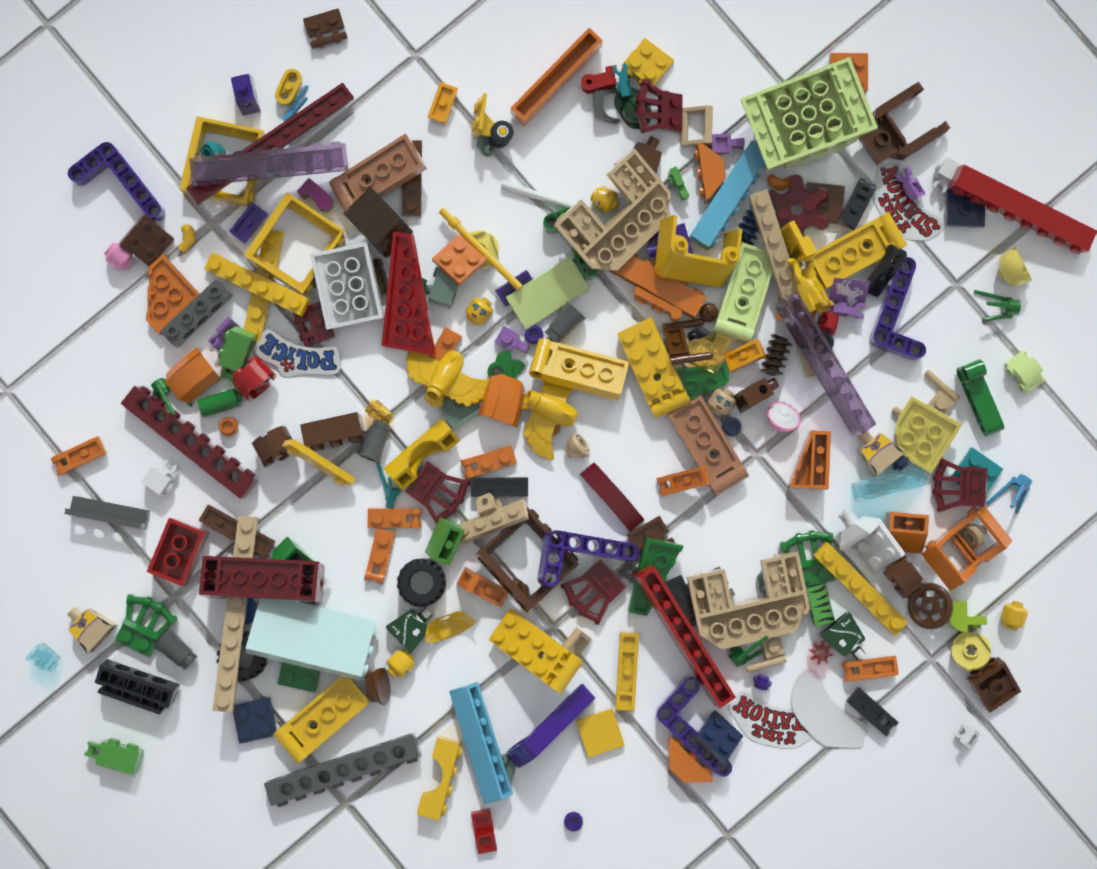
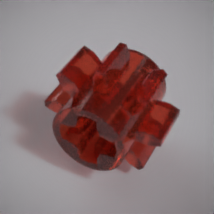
[808,640,833,665]

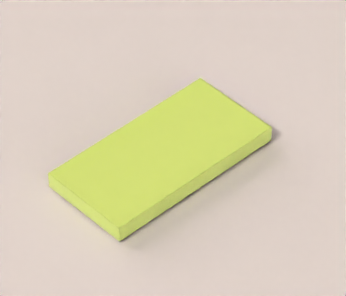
[505,256,590,330]

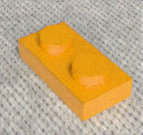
[427,82,458,125]
[723,338,766,373]

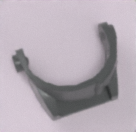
[593,87,620,125]

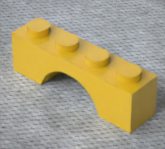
[383,418,460,491]
[417,735,463,820]

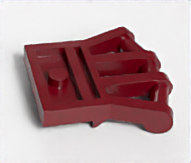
[635,79,683,134]
[932,458,988,513]
[405,461,470,525]
[560,559,626,625]

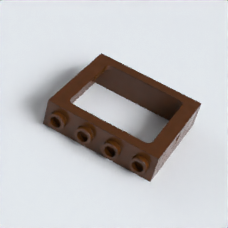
[474,507,579,613]

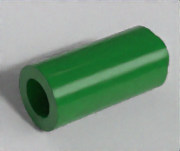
[197,388,243,418]

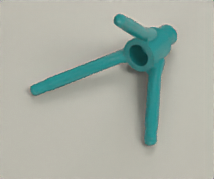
[376,463,421,508]

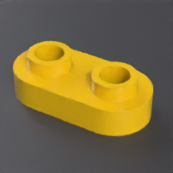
[275,69,303,106]

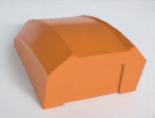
[165,347,222,403]
[478,374,525,428]

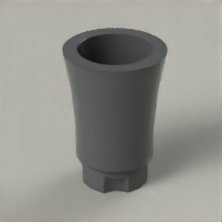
[545,301,586,343]
[356,419,391,463]
[153,627,198,670]

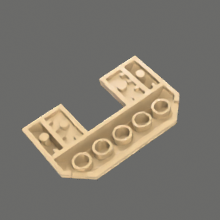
[554,149,671,270]
[687,552,810,650]

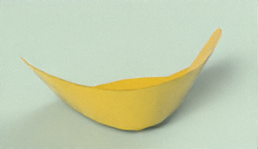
[425,611,476,643]

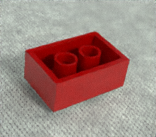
[146,518,209,586]

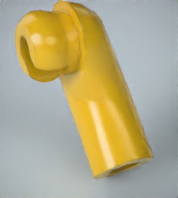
[178,224,196,253]

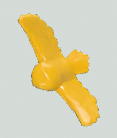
[405,350,489,407]
[522,381,578,461]

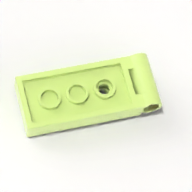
[713,242,772,343]

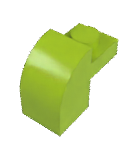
[943,601,987,633]

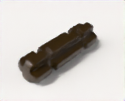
[373,258,388,295]

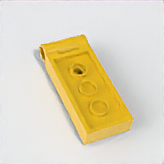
[810,212,907,290]
[617,317,691,419]
[529,338,629,401]
[488,608,584,694]
[272,677,370,765]

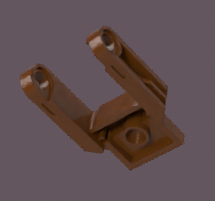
[858,81,951,166]

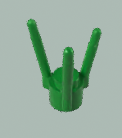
[974,290,1021,322]
[151,377,193,417]
[728,635,769,667]

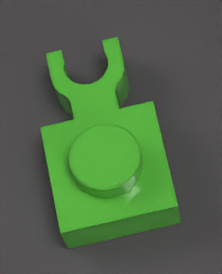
[667,166,690,201]

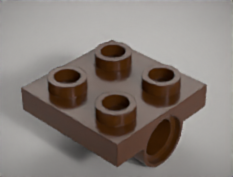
[119,213,174,267]

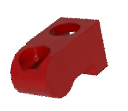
[581,65,617,94]
[815,312,840,336]

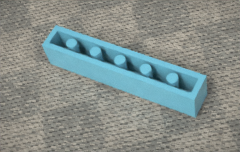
[689,140,766,251]
[449,682,513,804]

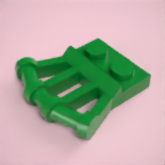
[779,530,835,586]
[114,594,178,657]

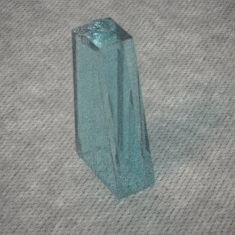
[850,467,927,502]

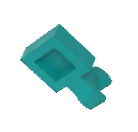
[613,63,632,97]

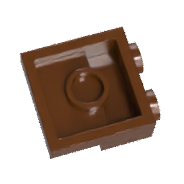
[966,657,1022,713]

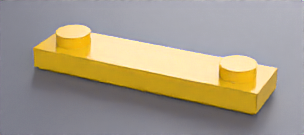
[282,439,355,486]
[615,632,639,712]

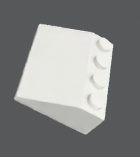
[310,242,385,330]

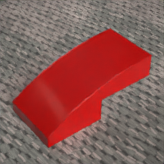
[471,808,497,854]

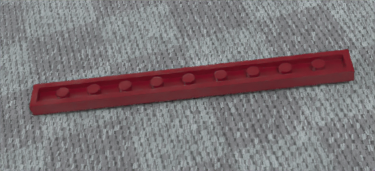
[186,82,354,205]

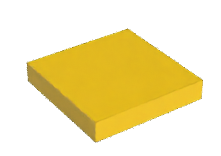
[576,708,625,758]

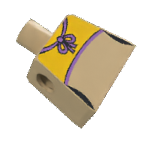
[857,429,905,477]
[67,607,117,654]

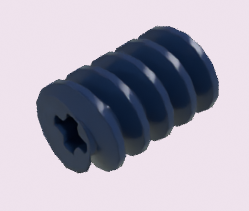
[738,205,760,246]

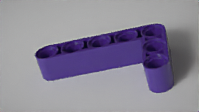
[67,142,165,222]
[869,257,927,361]
[537,530,639,587]
[655,675,732,777]
[506,683,596,768]

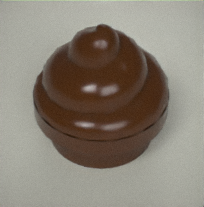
[699,303,719,322]

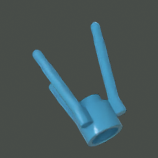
[281,85,309,121]
[986,474,1033,514]

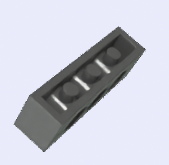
[159,279,233,348]

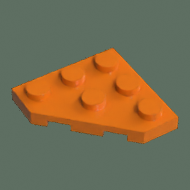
[146,254,200,335]

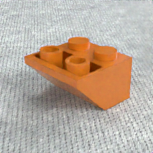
[885,512,929,554]

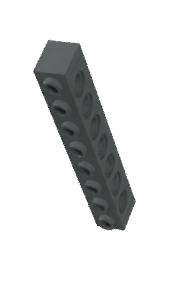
[264,732,421,807]

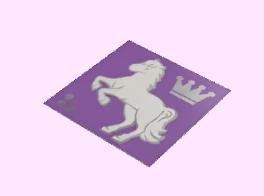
[829,277,871,309]

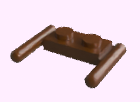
[662,318,714,365]

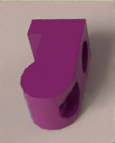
[296,178,334,212]

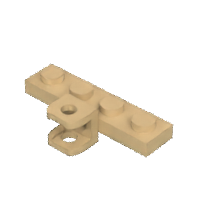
[458,493,529,545]

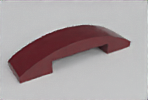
[580,462,645,532]

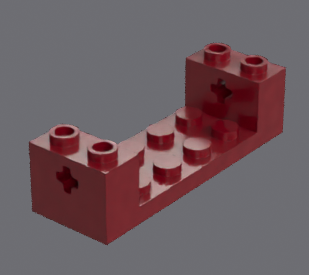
[199,556,325,604]

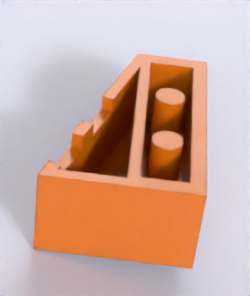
[787,430,831,490]

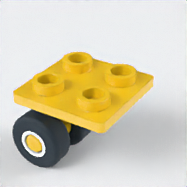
[471,92,514,148]

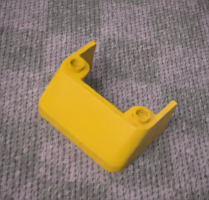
[655,215,742,288]

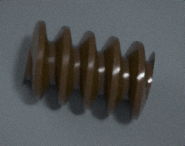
[759,334,793,376]

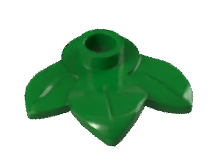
[487,350,525,380]

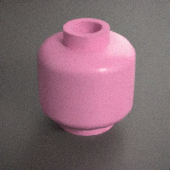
[104,242,134,271]

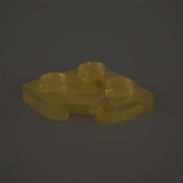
[688,332,732,375]

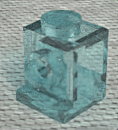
[25,643,61,672]

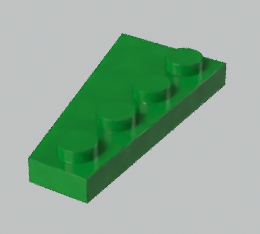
[627,537,684,616]

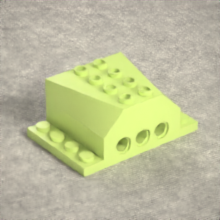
[740,57,878,171]

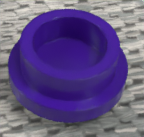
[525,325,544,344]
[753,674,772,691]
[564,811,583,832]

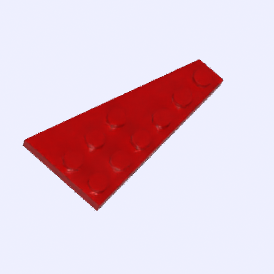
[381,232,436,356]

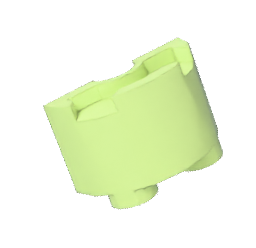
[1004,351,1046,394]

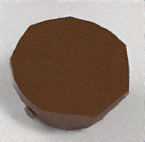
[364,668,390,706]

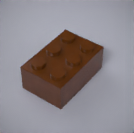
[300,412,366,452]

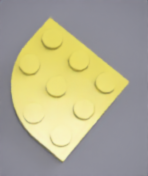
[895,395,962,474]

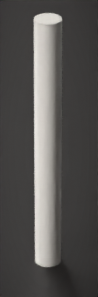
[501,181,575,208]

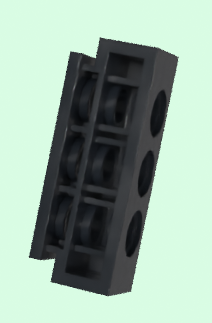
[94,659,180,715]

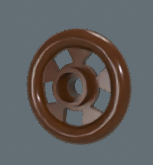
[907,583,953,630]

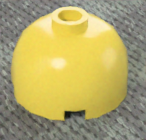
[997,247,1033,286]

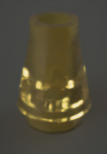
[365,398,394,424]

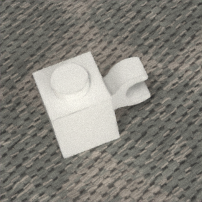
[931,156,962,194]
[141,459,179,496]

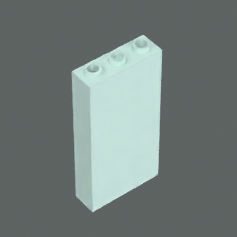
[245,599,378,681]

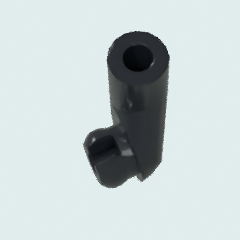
[688,327,717,343]

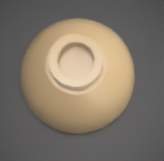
[564,433,590,458]
[961,523,987,549]

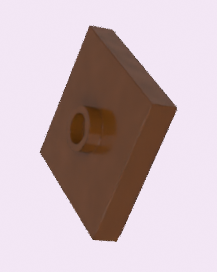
[806,182,845,224]

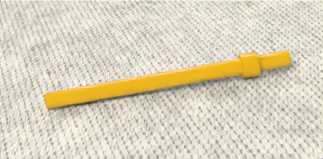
[438,207,523,291]

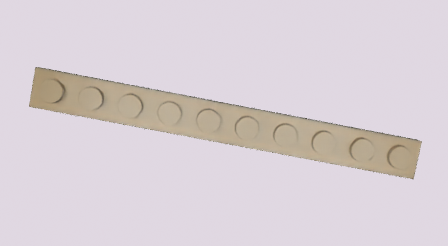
[748,189,826,378]
[212,515,259,713]

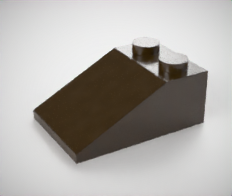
[343,187,413,258]

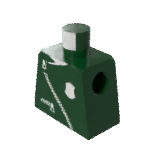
[385,607,433,654]
[818,611,866,660]

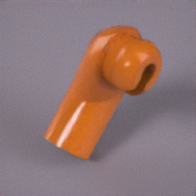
[767,174,793,191]

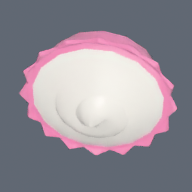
[766,401,802,432]

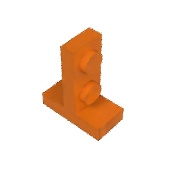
[456,567,508,608]

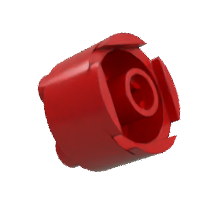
[232,356,277,401]

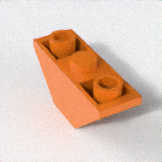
[694,143,726,203]
[668,736,714,782]

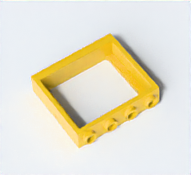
[179,116,265,207]
[244,192,346,295]

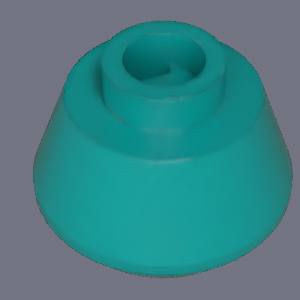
[201,141,226,167]

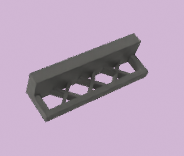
[64,496,150,529]

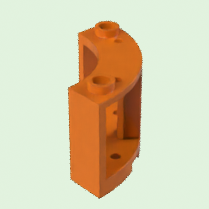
[921,507,1013,591]

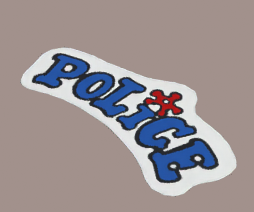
[254,330,341,377]

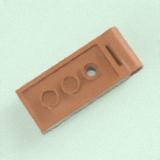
[329,133,428,212]
[667,396,749,496]

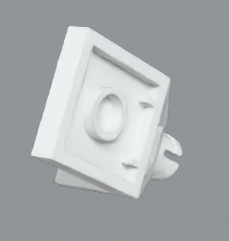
[837,507,906,573]

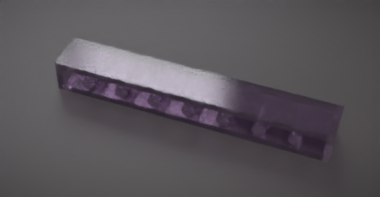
[189,141,348,186]
[774,293,876,435]

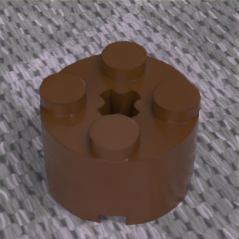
[251,425,293,468]
[883,555,927,599]

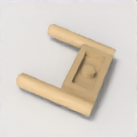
[892,370,960,417]
[745,636,787,673]

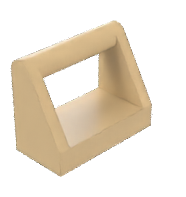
[680,105,713,148]
[563,627,592,656]

